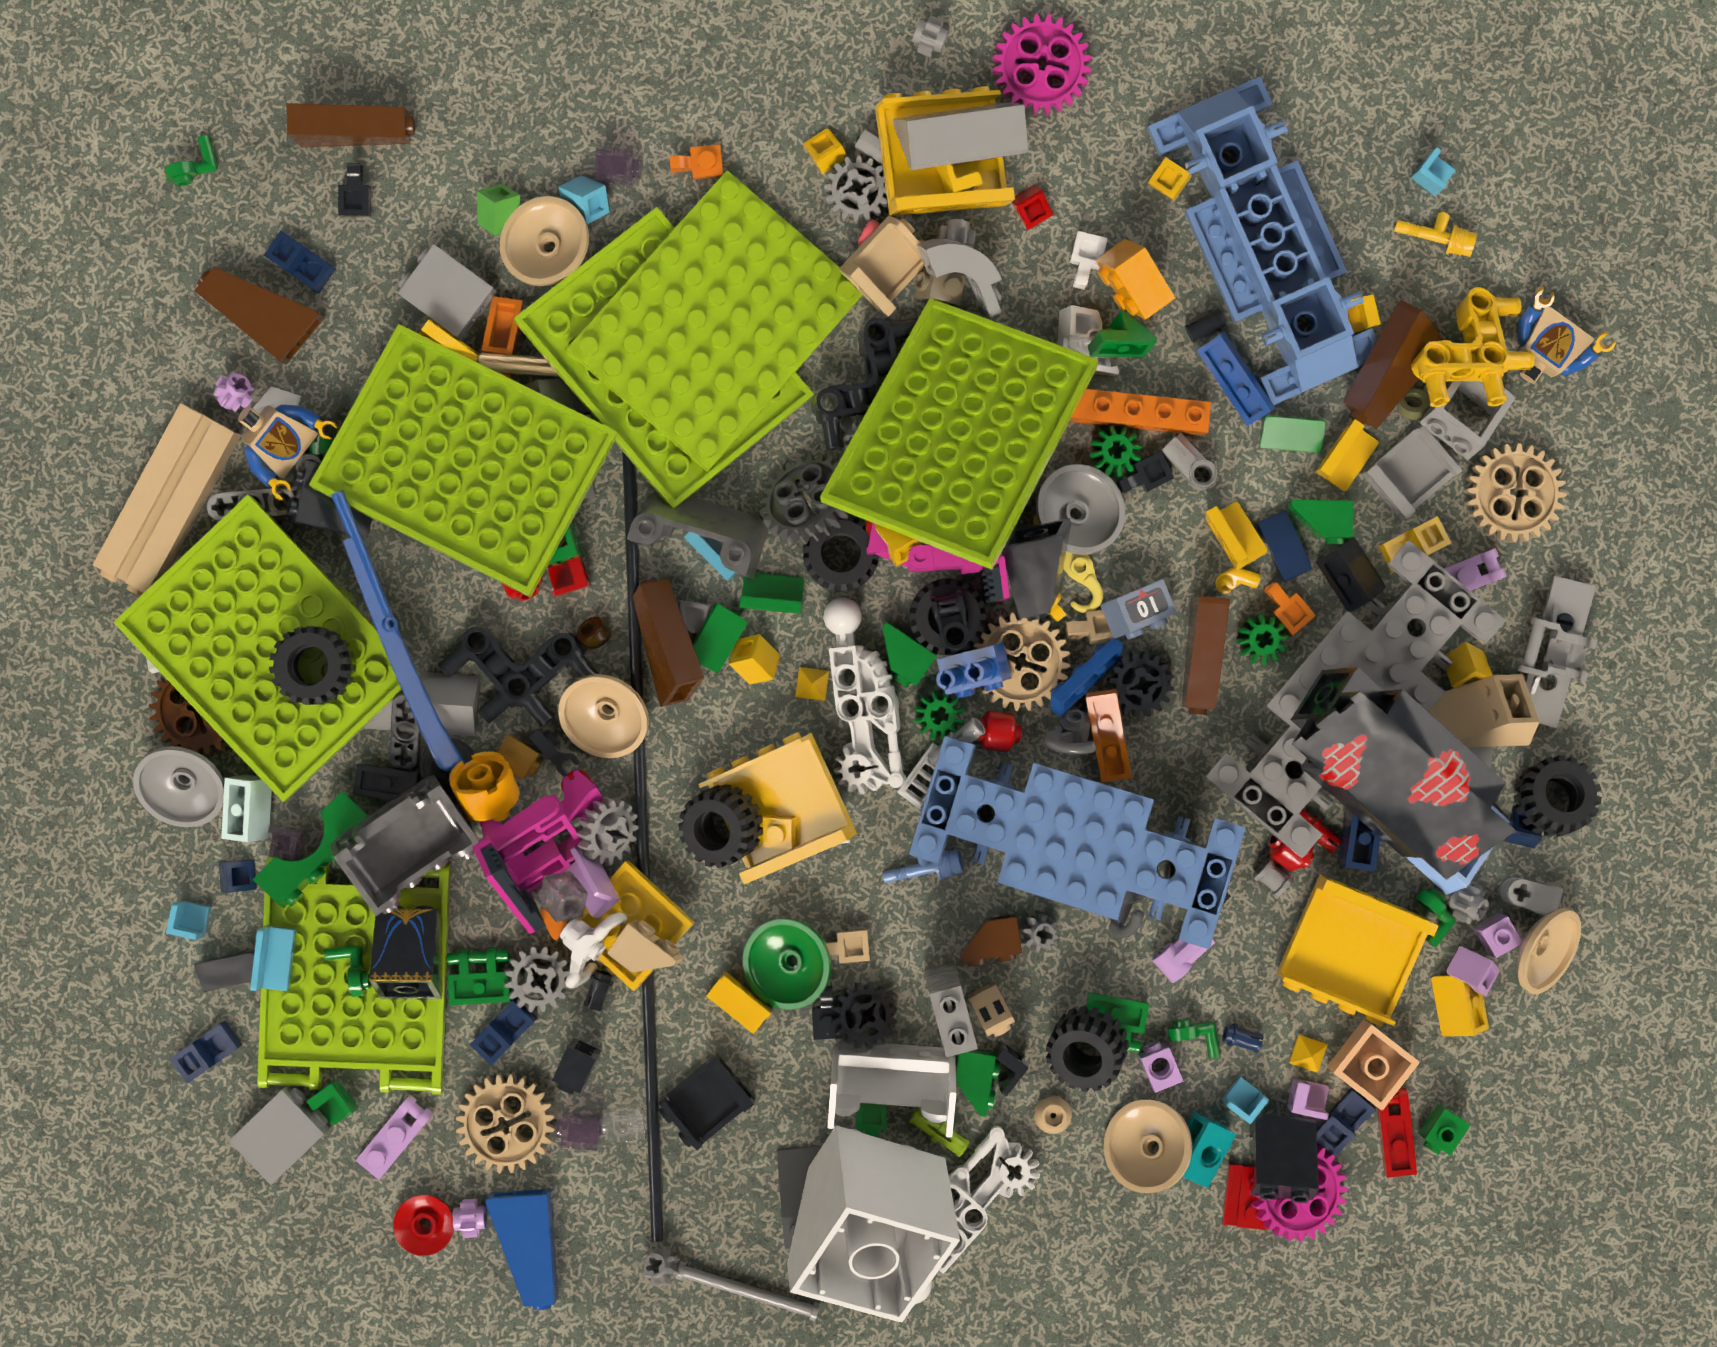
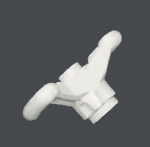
[560,912,627,988]

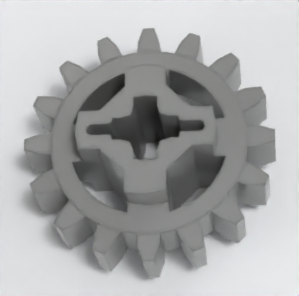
[824,155,888,224]
[577,797,639,864]
[504,945,570,1012]

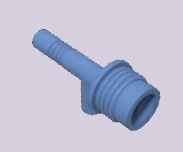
[883,849,964,883]

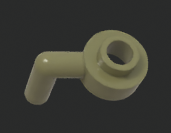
[1397,386,1430,420]

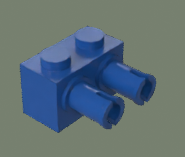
[936,643,1012,698]

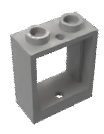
[1420,381,1516,460]

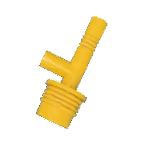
[1394,212,1478,257]

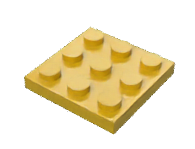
[576,860,695,991]

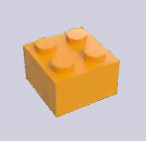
[1095,239,1175,320]

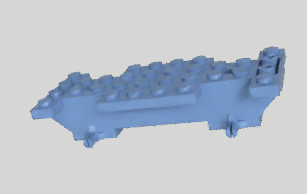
[1147,77,1377,405]
[909,736,1246,949]

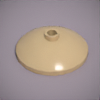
[500,196,589,286]
[558,674,649,758]
[1517,908,1581,994]
[1104,1100,1192,1194]

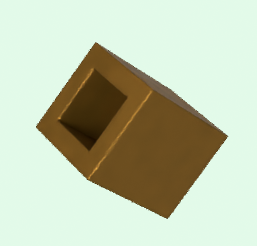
[497,733,543,780]

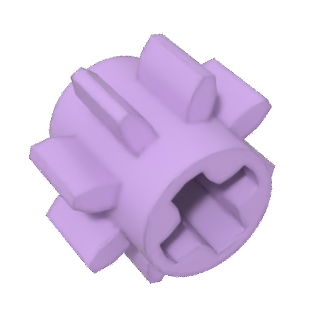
[213,372,255,412]
[453,1199,487,1238]

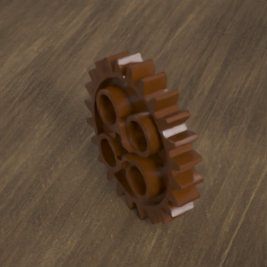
[149,680,225,756]

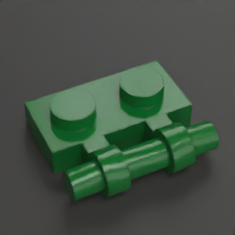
[447,947,512,1006]
[1079,991,1149,1053]

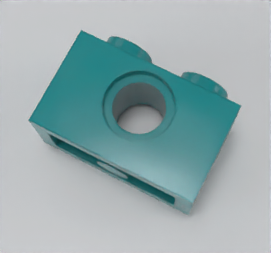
[1182,1111,1236,1188]

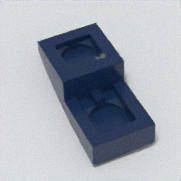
[264,231,336,293]
[1257,510,1312,582]
[470,997,537,1066]
[170,1021,242,1084]
[1317,1087,1376,1157]

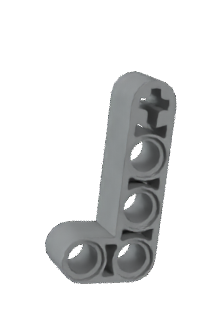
[207,454,323,521]

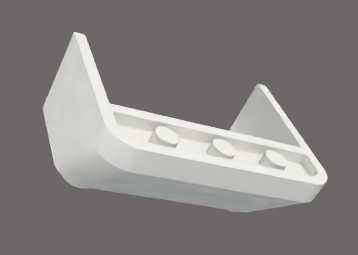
[828,1041,956,1137]

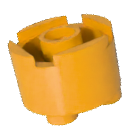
[449,751,520,821]

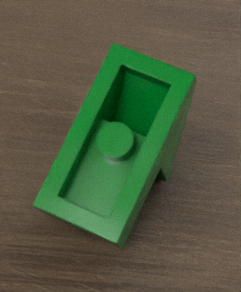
[1087,311,1157,358]

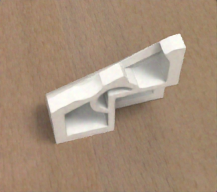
[1057,305,1119,376]

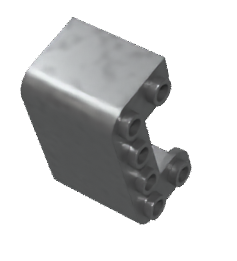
[330,775,479,916]

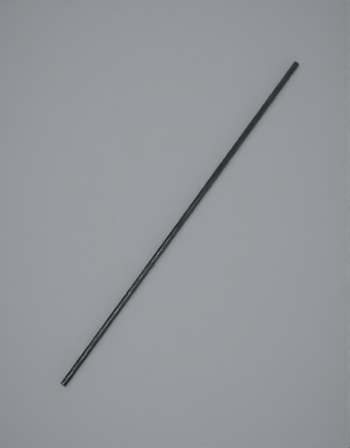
[622,451,663,1242]

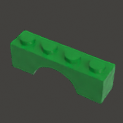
[252,791,368,908]

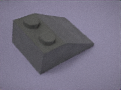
[777,1145,823,1249]

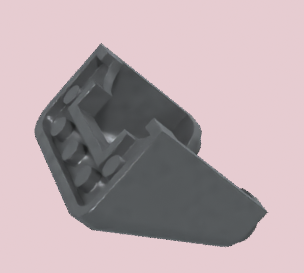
[627,491,767,579]

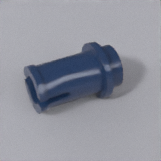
[1222,1023,1264,1053]

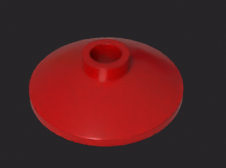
[393,1194,454,1256]

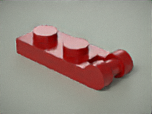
[1376,1088,1417,1178]

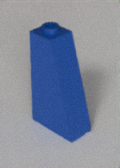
[486,1188,558,1310]

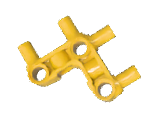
[1411,287,1535,407]

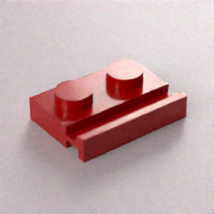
[1222,1163,1267,1230]

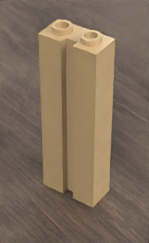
[93,403,241,596]

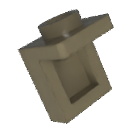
[914,268,966,306]

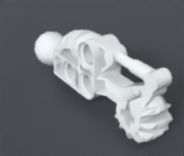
[823,597,907,795]
[915,1125,1040,1304]

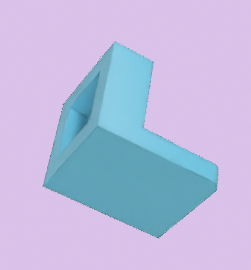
[1411,147,1456,196]
[558,176,610,224]
[166,900,211,940]
[1221,1076,1269,1124]

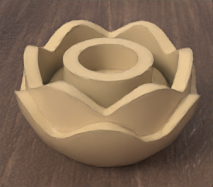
[1034,1095,1072,1134]

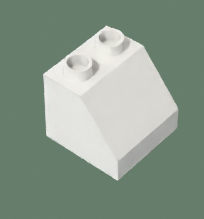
[787,1125,960,1323]

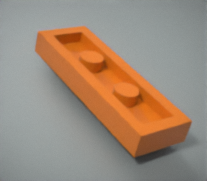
[1086,689,1132,783]

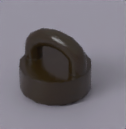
[577,617,611,649]

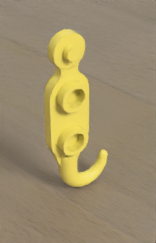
[1033,514,1103,613]

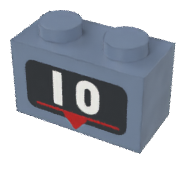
[1100,579,1177,640]

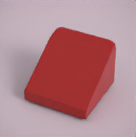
[1011,184,1054,230]

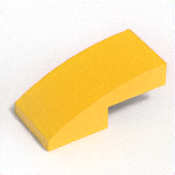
[1378,516,1451,573]

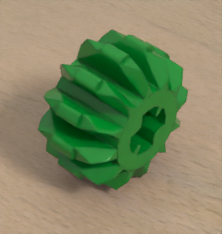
[1089,425,1142,477]
[1235,614,1289,666]
[913,690,965,741]

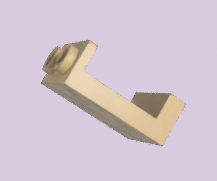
[839,216,925,317]

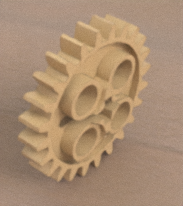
[1464,443,1567,543]
[974,612,1071,711]
[456,1073,556,1174]

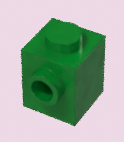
[1418,1103,1471,1156]

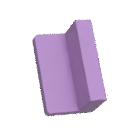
[567,846,620,918]

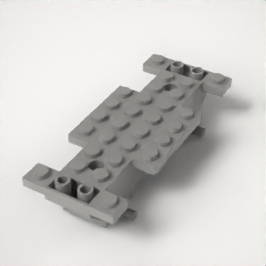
[1205,540,1506,858]

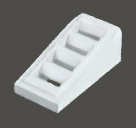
[897,742,938,810]

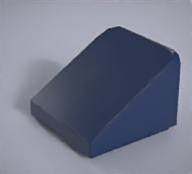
[1505,806,1542,848]
[218,859,257,893]

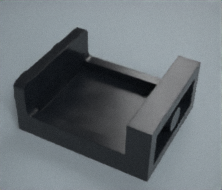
[287,461,372,539]
[658,1053,755,1150]
[1250,1114,1319,1203]

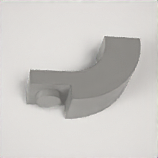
[917,239,1002,317]

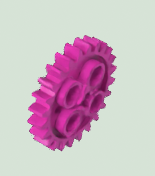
[992,14,1092,116]
[1250,1145,1348,1242]

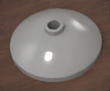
[1036,464,1125,555]
[133,746,224,827]

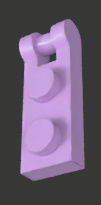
[1443,548,1507,591]
[356,1094,434,1180]

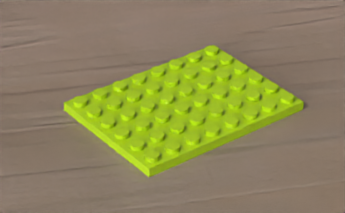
[566,170,863,473]
[514,207,814,509]
[820,299,1098,570]
[309,324,618,597]
[113,495,420,802]

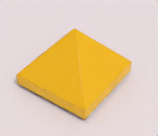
[795,667,829,701]
[1289,1034,1328,1073]

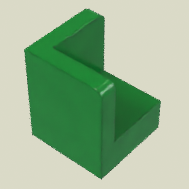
[307,1079,358,1125]

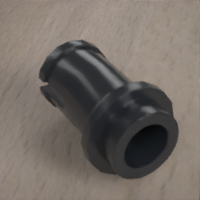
[1184,309,1226,343]
[583,970,614,1011]

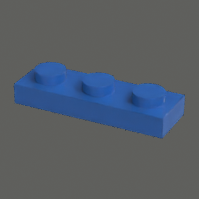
[1197,332,1275,426]
[1051,638,1123,717]

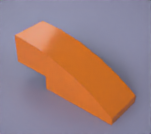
[481,296,523,380]

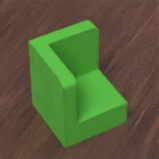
[477,183,520,236]

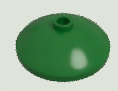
[743,918,831,1010]

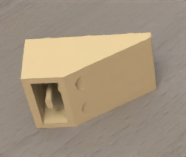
[1429,674,1539,748]

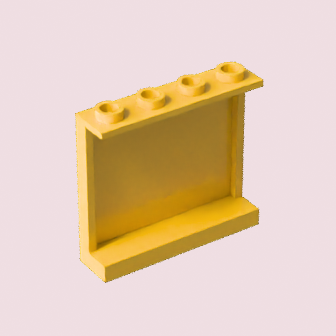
[875,86,1015,216]
[698,732,858,884]
[1276,874,1439,1026]

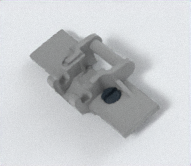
[1517,576,1598,728]

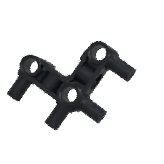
[811,317,918,451]
[438,627,599,727]

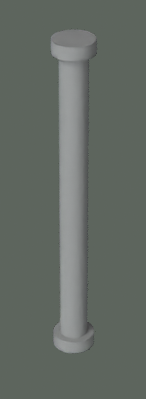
[675,1261,820,1322]

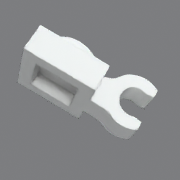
[1070,231,1108,290]

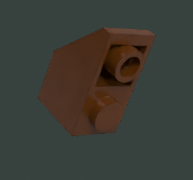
[960,914,1022,966]

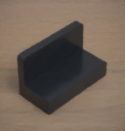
[1316,537,1386,612]
[993,1040,1029,1097]

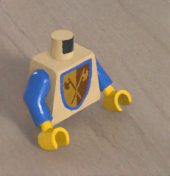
[1517,286,1617,384]
[238,404,339,500]

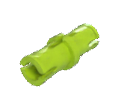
[909,1107,970,1157]

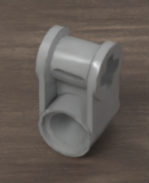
[1499,877,1564,915]

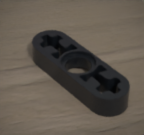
[390,690,421,770]

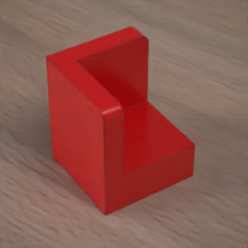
[548,557,591,597]

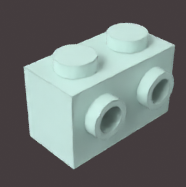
[221,774,272,842]

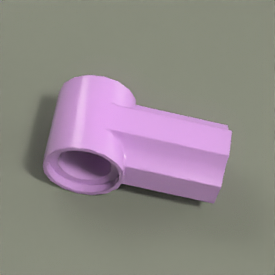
[1152,938,1215,983]

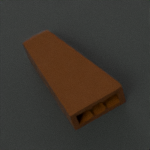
[286,103,415,148]
[194,267,325,365]
[1343,300,1443,430]
[633,578,704,707]
[1181,596,1230,715]

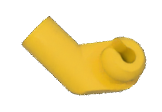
[1215,567,1261,594]

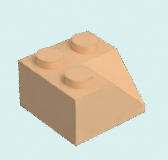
[1327,1019,1420,1110]

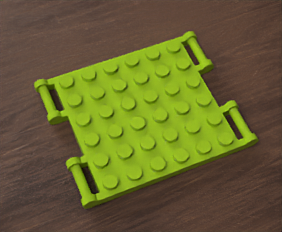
[257,857,451,1095]

